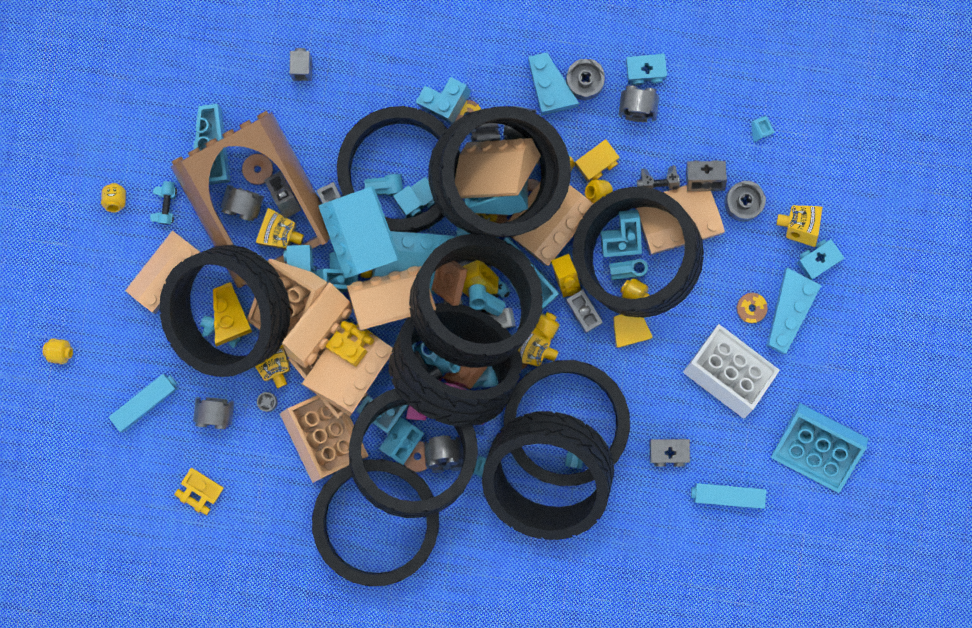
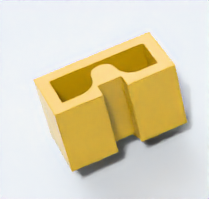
[575,139,620,182]
[551,254,581,298]

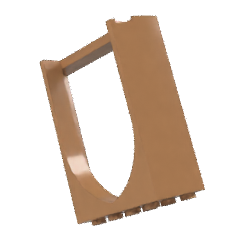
[170,110,330,288]

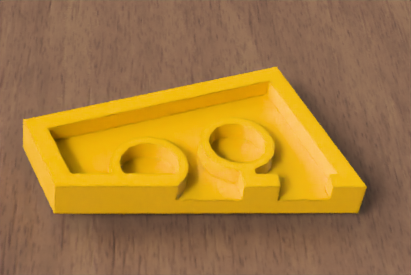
[213,282,252,347]

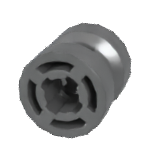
[257,392,278,412]

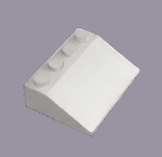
[683,324,780,419]

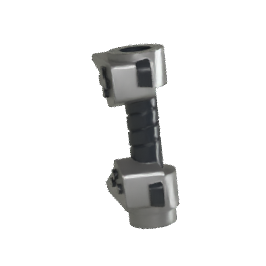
[637,165,680,190]

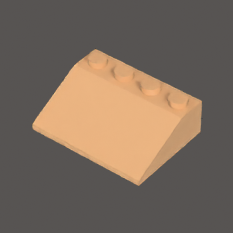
[455,138,541,198]
[507,181,593,266]
[635,185,725,256]
[247,259,328,345]
[347,266,436,330]
[302,321,393,416]
[280,395,369,483]

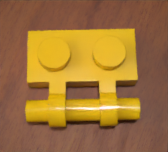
[325,321,374,367]
[174,467,224,516]

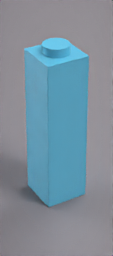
[109,374,178,432]
[691,483,767,509]

